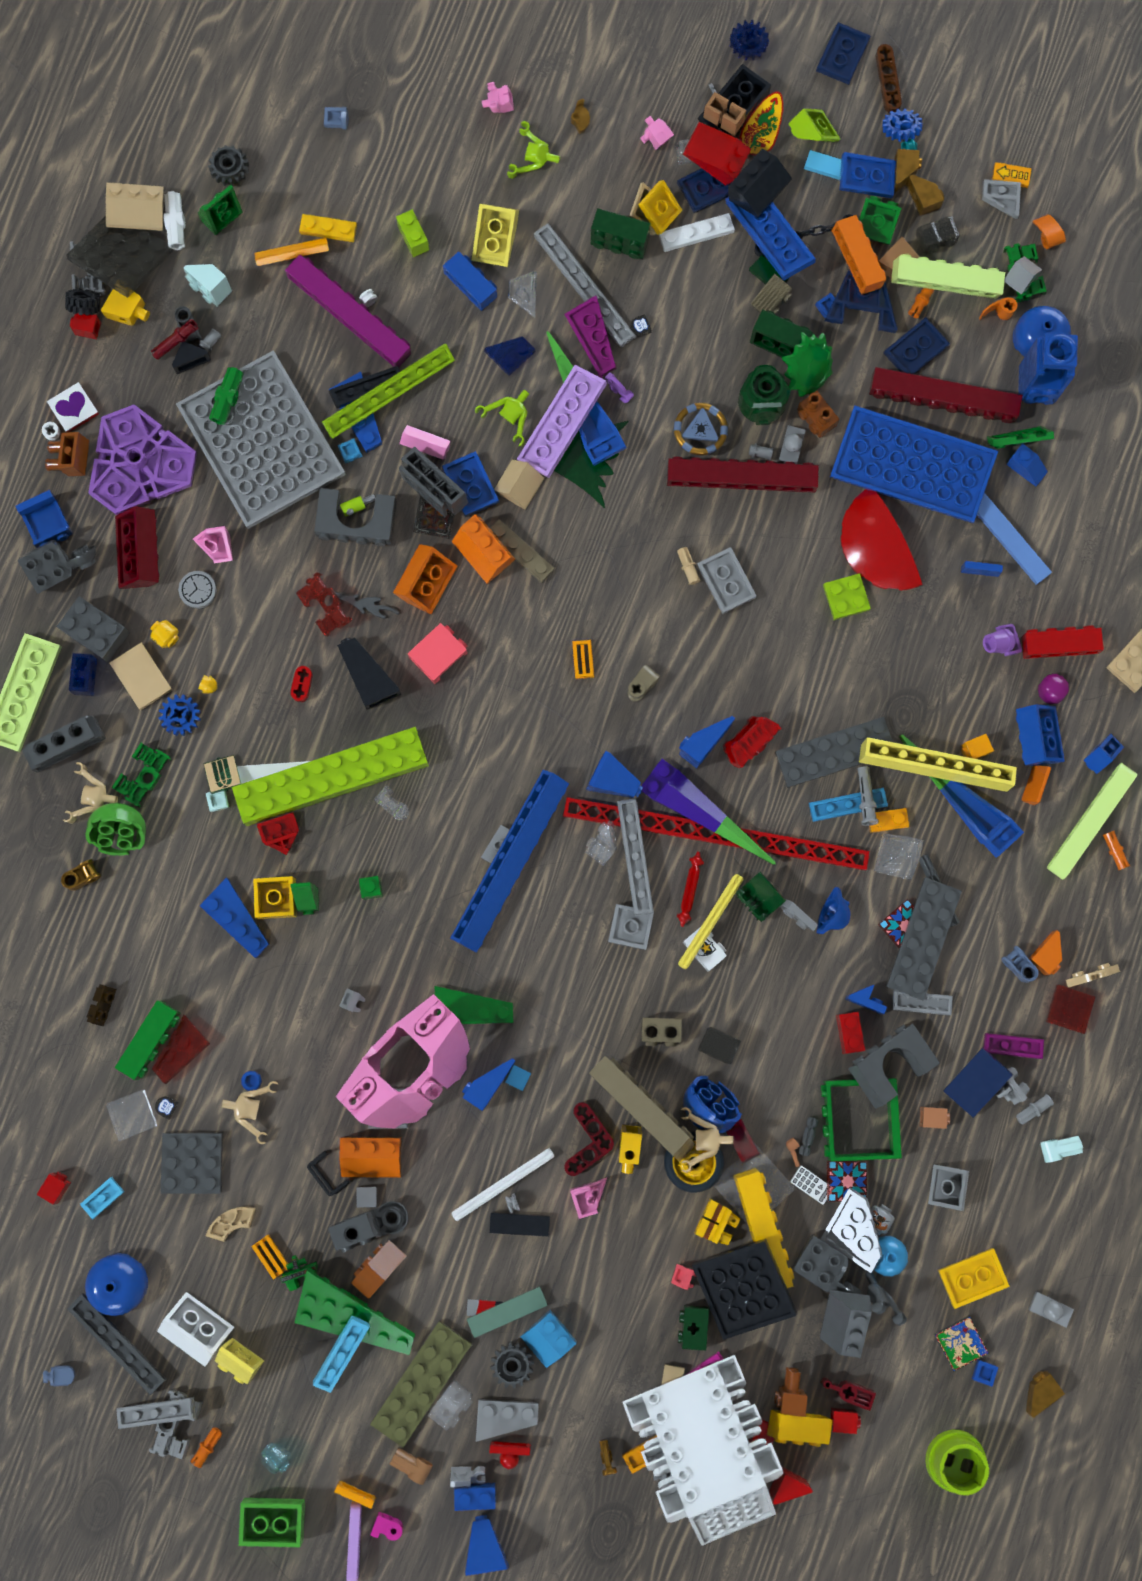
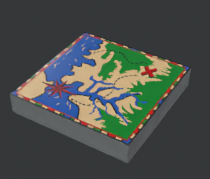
[934,1316,989,1371]

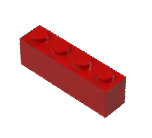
[1021,625,1104,659]

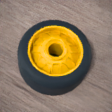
[664,1132,724,1193]

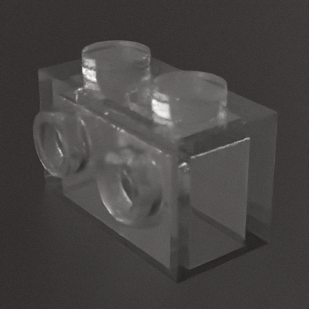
[428,1379,473,1431]

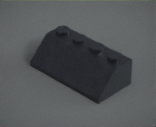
[698,64,771,137]

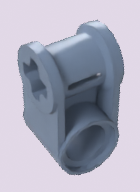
[1001,946,1038,983]

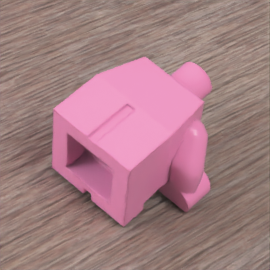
[482,82,514,113]
[640,116,674,150]

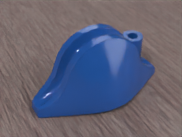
[816,887,851,934]

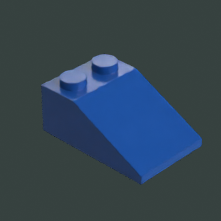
[679,716,735,769]
[462,1058,516,1111]

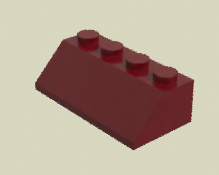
[115,506,159,589]

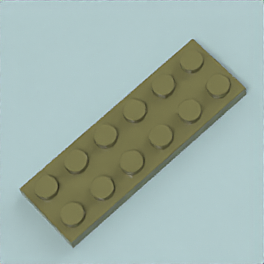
[370,1321,472,1448]

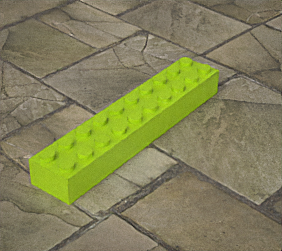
[232,727,429,826]

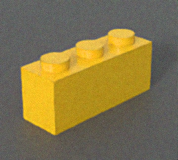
[767,1410,833,1447]

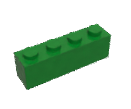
[115,1000,181,1080]

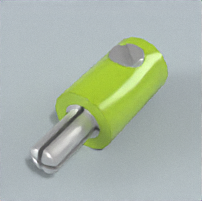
[340,494,376,517]

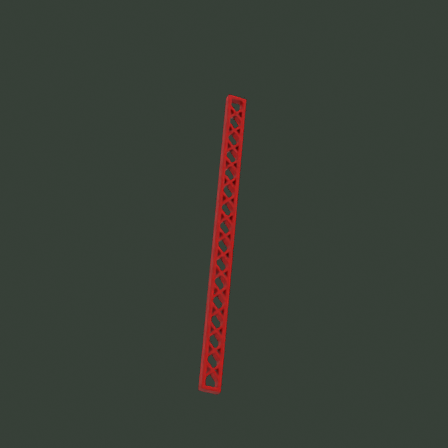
[563,797,870,871]

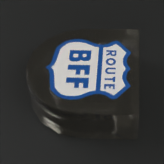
[630,314,652,337]
[155,1096,179,1120]

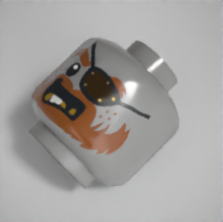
[871,1204,895,1235]

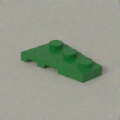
[987,426,1054,449]

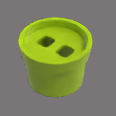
[925,1429,989,1495]

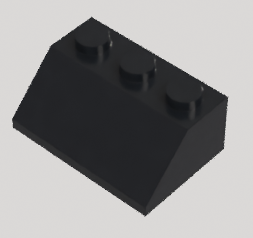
[728,149,792,218]

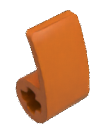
[1033,215,1065,250]
[979,297,1017,320]

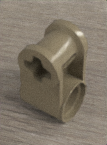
[627,664,661,702]

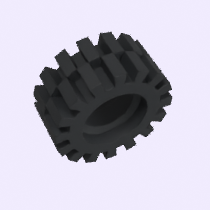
[65,289,100,315]

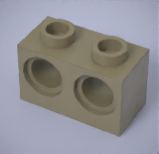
[641,1018,682,1047]

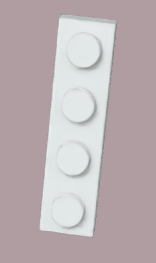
[659,213,735,252]

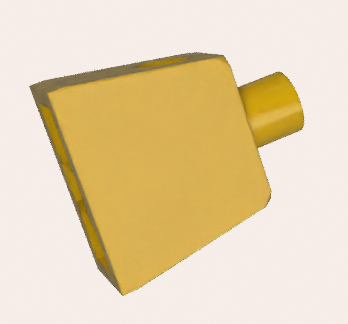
[101,281,150,326]
[619,1125,642,1174]

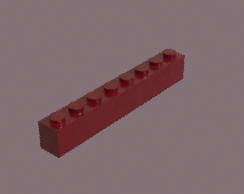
[869,367,1023,423]
[667,456,819,493]

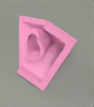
[193,526,233,563]
[570,1177,607,1219]

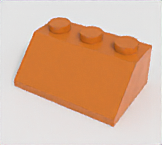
[452,514,516,584]
[393,544,457,614]
[339,1137,402,1178]

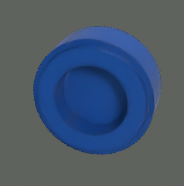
[241,1071,262,1091]

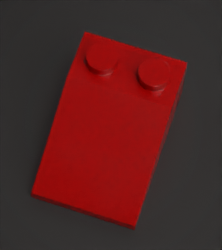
[683,122,751,185]

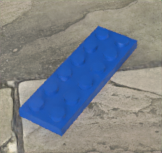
[726,197,815,281]

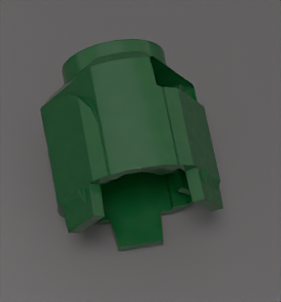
[738,365,791,425]

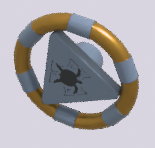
[674,403,728,455]

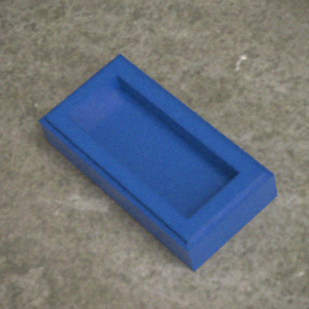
[961,561,1003,577]

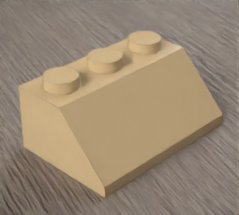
[106,183,164,231]

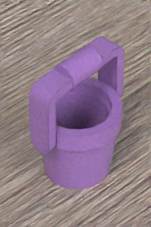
[983,624,1022,656]

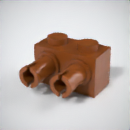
[797,391,840,438]
[45,432,90,476]
[774,1367,808,1417]

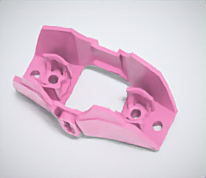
[336,994,470,1128]

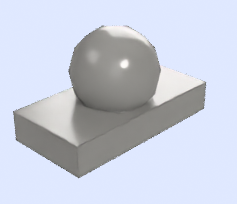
[778,425,806,464]
[1028,1291,1074,1328]

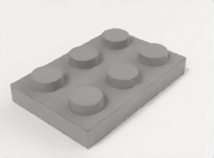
[697,547,757,614]

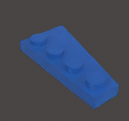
[329,371,382,453]
[200,877,270,958]

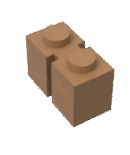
[703,92,746,136]

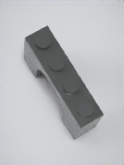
[314,488,396,546]
[848,1024,940,1109]

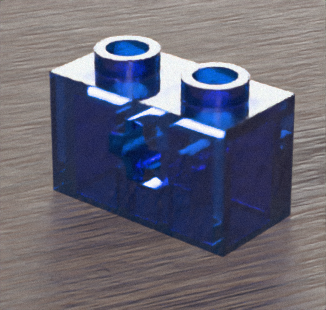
[69,653,97,696]

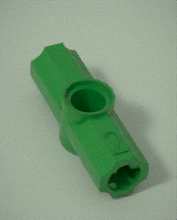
[209,367,244,425]

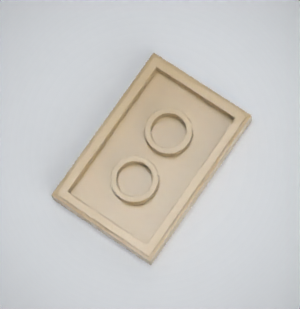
[110,642,173,711]

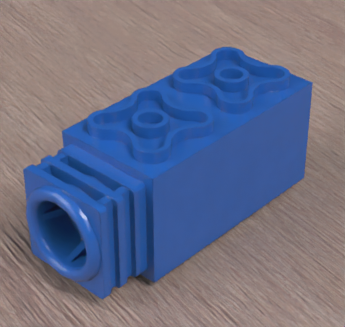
[1018,333,1078,405]

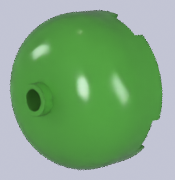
[85,803,146,856]

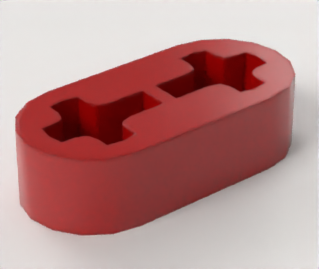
[291,666,313,702]

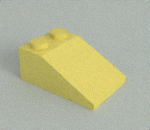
[471,204,519,267]
[215,1338,264,1384]

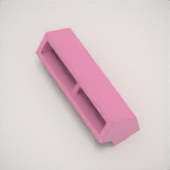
[400,425,450,459]

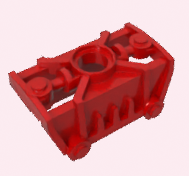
[723,716,781,768]

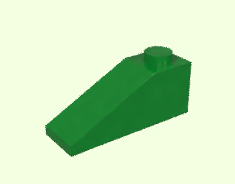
[291,882,319,915]

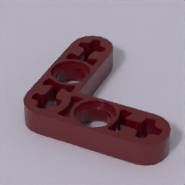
[564,1102,614,1176]

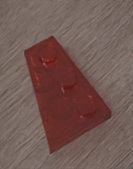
[152,1015,210,1084]

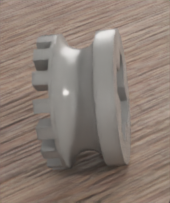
[505,1194,520,1213]

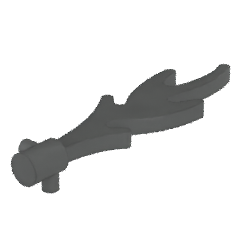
[331,591,399,619]

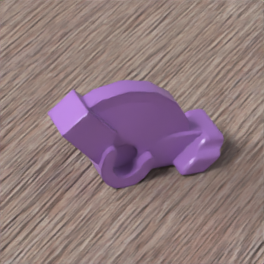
[605,372,634,403]

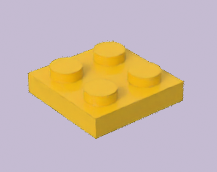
[638,180,682,235]

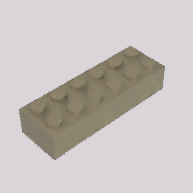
[589,1056,696,1162]

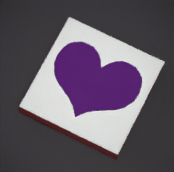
[47,382,99,432]

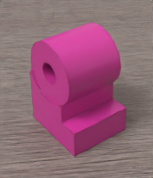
[370,1511,403,1541]

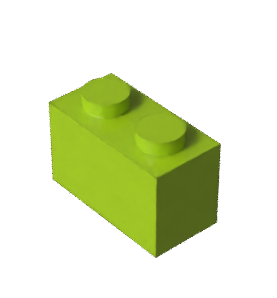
[396,209,429,257]

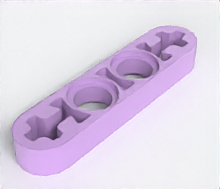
[346,1501,362,1581]

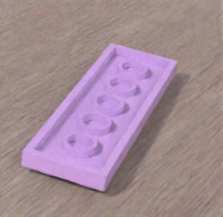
[517,365,607,478]

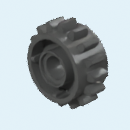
[208,145,249,186]
[490,1342,534,1389]

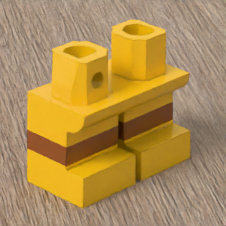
[694,1199,740,1245]

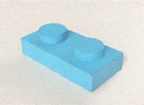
[80,1177,124,1219]

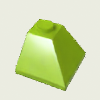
[788,109,840,142]

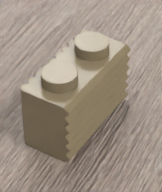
[751,274,793,315]

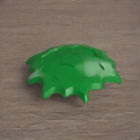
[782,332,833,397]

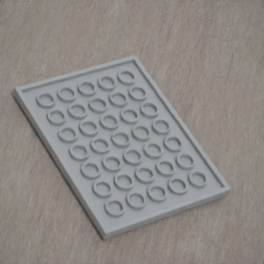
[176,350,346,529]

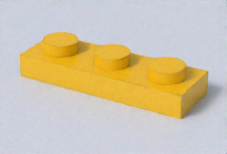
[299,214,357,242]

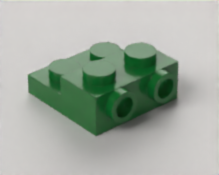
[859,196,901,245]

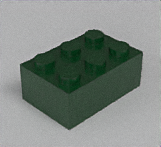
[590,208,651,259]
[750,309,814,358]

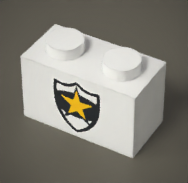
[683,927,727,972]

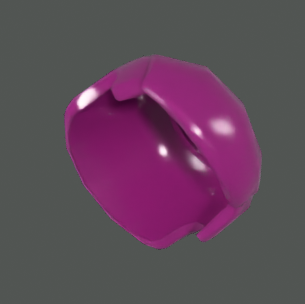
[1038,673,1069,704]

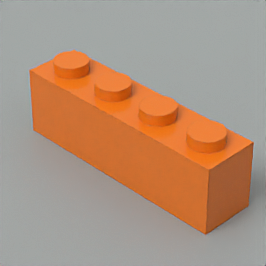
[832,215,886,295]

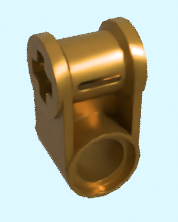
[61,859,101,891]

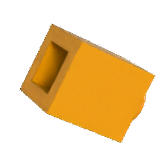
[961,734,994,759]

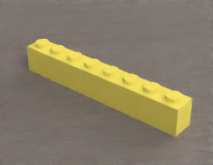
[859,737,1017,792]

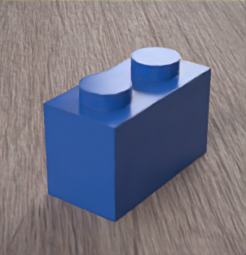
[454,1482,496,1511]

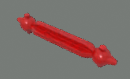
[677,851,704,927]

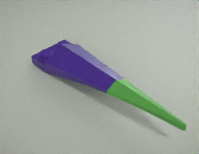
[641,759,776,864]

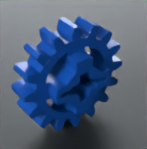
[882,108,923,142]
[158,694,201,736]

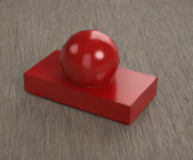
[489,1441,531,1469]

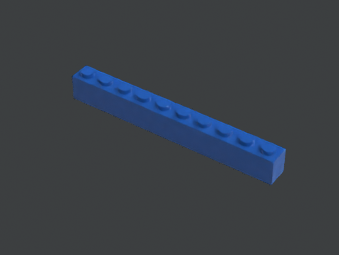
[450,770,569,953]

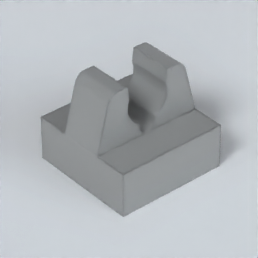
[339,988,365,1012]

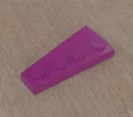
[564,295,617,378]

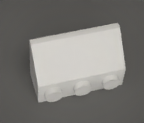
[157,1292,234,1367]

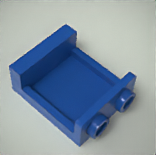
[15,490,73,548]

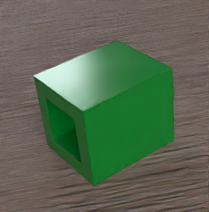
[359,876,383,900]

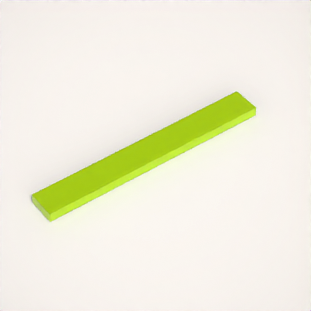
[322,344,455,439]

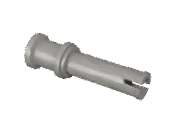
[858,766,879,826]

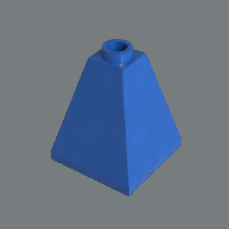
[586,751,643,798]
[465,1515,509,1576]

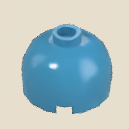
[875,1236,908,1277]

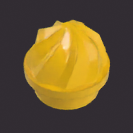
[198,675,218,694]

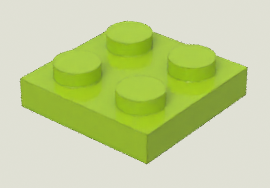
[823,573,871,620]

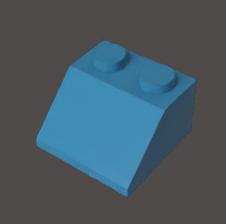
[520,1310,576,1368]

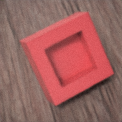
[671,1264,696,1290]

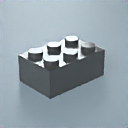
[56,596,130,663]

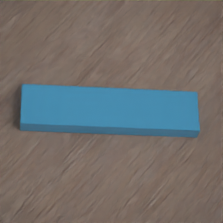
[809,787,888,822]

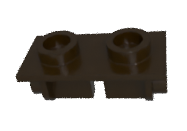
[86,984,117,1026]

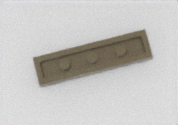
[490,519,554,583]

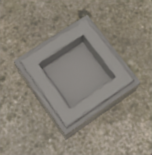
[357,1187,377,1208]

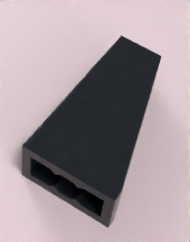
[337,637,402,710]

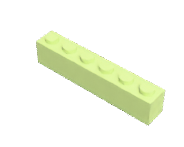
[891,254,1005,299]

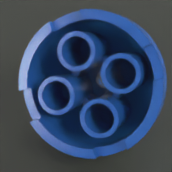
[1013,306,1071,357]
[683,1076,742,1134]
[85,1253,148,1316]

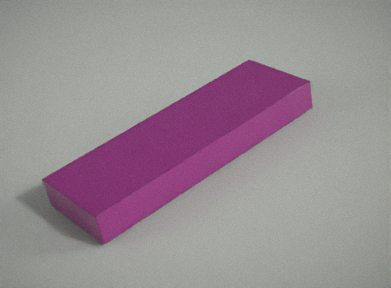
[983,1033,1044,1059]

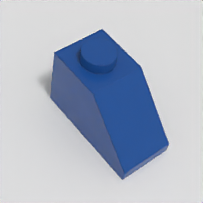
[1006,443,1048,487]
[1084,734,1124,774]

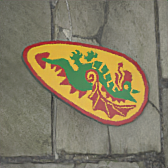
[740,91,783,156]

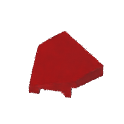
[256,812,299,855]

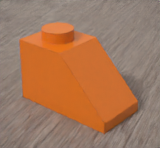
[1029,930,1062,976]

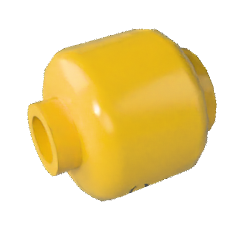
[150,620,179,648]

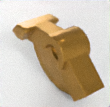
[571,99,590,134]
[599,1439,617,1476]

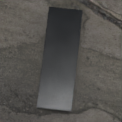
[489,1212,550,1237]

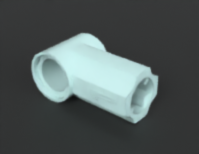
[1040,1136,1083,1163]

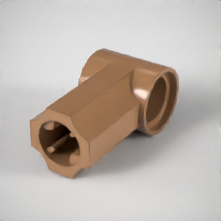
[390,1447,433,1485]

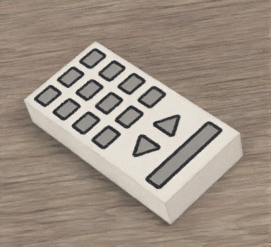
[790,1165,834,1205]

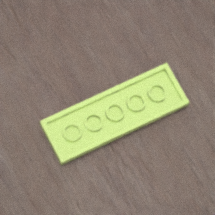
[0,633,62,752]

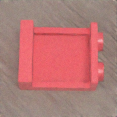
[408,623,468,684]

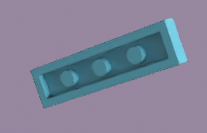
[313,1315,370,1393]

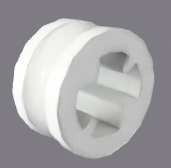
[359,289,378,307]
[42,422,61,441]

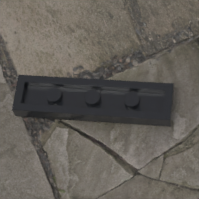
[329,366,400,409]

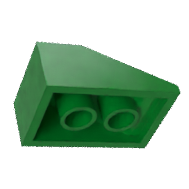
[197,185,243,236]

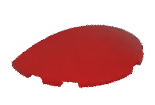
[840,489,923,591]

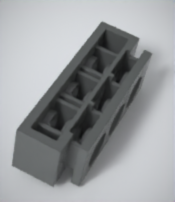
[398,447,468,517]
[22,715,106,773]

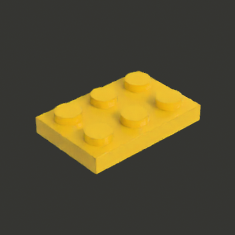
[938,1248,1010,1309]

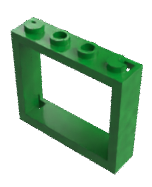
[820,1078,902,1161]

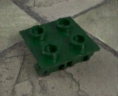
[736,872,786,922]

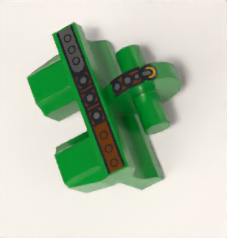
[280,1255,318,1291]

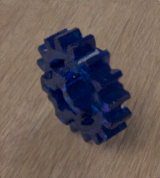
[729,20,769,60]

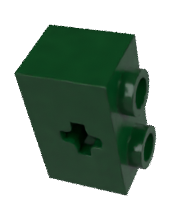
[678,1305,709,1351]

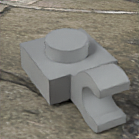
[450,1466,485,1488]

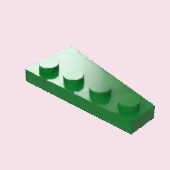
[435,986,514,1024]

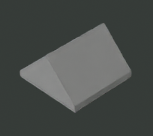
[928,1165,969,1211]

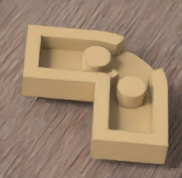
[1066,963,1120,987]

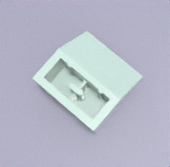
[184,264,232,306]

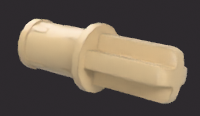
[677,547,701,585]

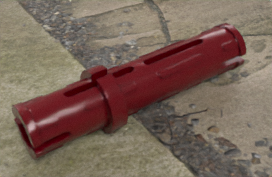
[151,319,199,360]

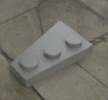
[476,1399,539,1442]

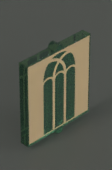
[203,755,241,794]

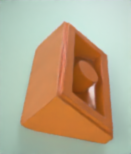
[1022,766,1051,805]

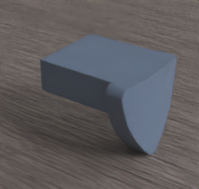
[324,107,349,129]

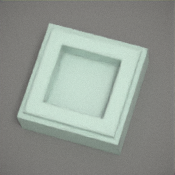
[206,789,230,812]

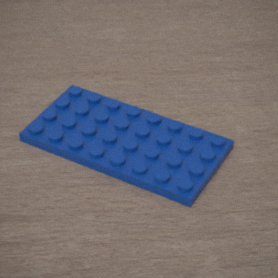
[830,405,998,523]

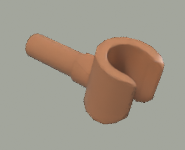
[786,1138,800,1167]

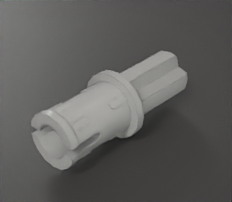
[1016,1094,1054,1125]

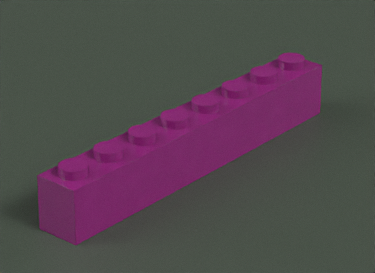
[285,254,411,368]

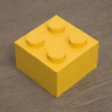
[253,876,297,919]

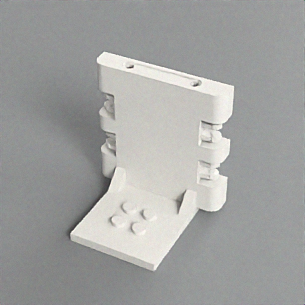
[623,1355,783,1546]

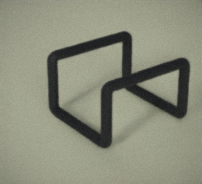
[307,1149,353,1196]

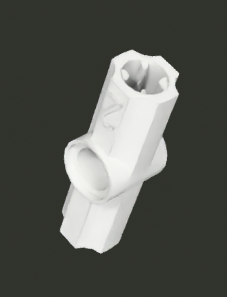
[164,191,186,250]

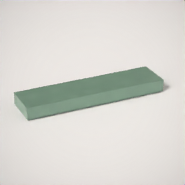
[467,1286,548,1338]

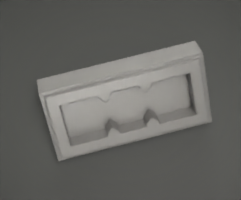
[481,825,509,864]

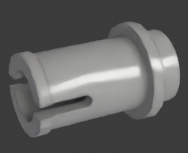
[198,328,221,353]
[749,443,773,460]

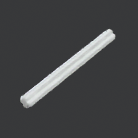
[452,1148,554,1221]

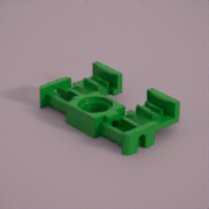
[1003,243,1047,303]
[112,743,171,807]

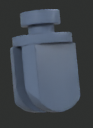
[43,1365,75,1386]

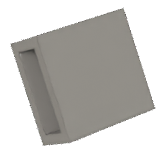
[1004,257,1042,295]

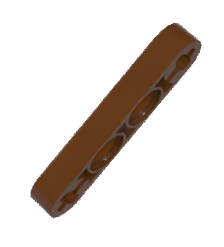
[876,44,902,113]

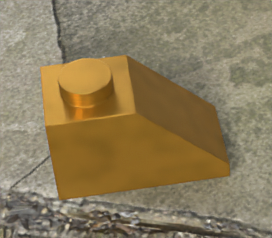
[894,149,922,192]
[906,174,944,216]
[1026,1371,1065,1418]

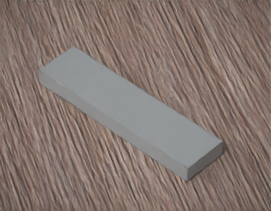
[117,1397,196,1429]

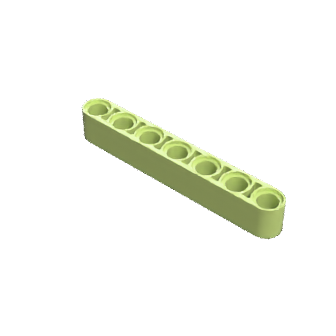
[1047,763,1137,880]

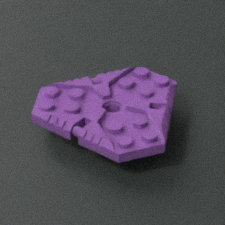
[88,405,197,516]

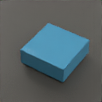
[337,438,362,464]
[505,1065,531,1091]

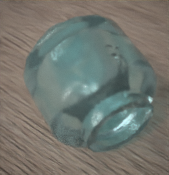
[261,1442,291,1474]

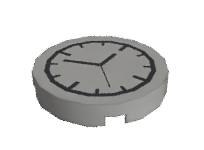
[178,571,217,609]

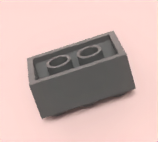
[820,1290,872,1358]

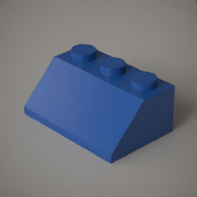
[1016,704,1065,766]

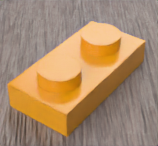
[869,808,909,833]

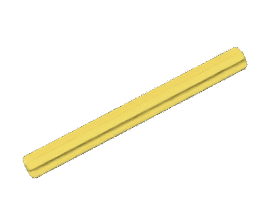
[678,874,743,969]

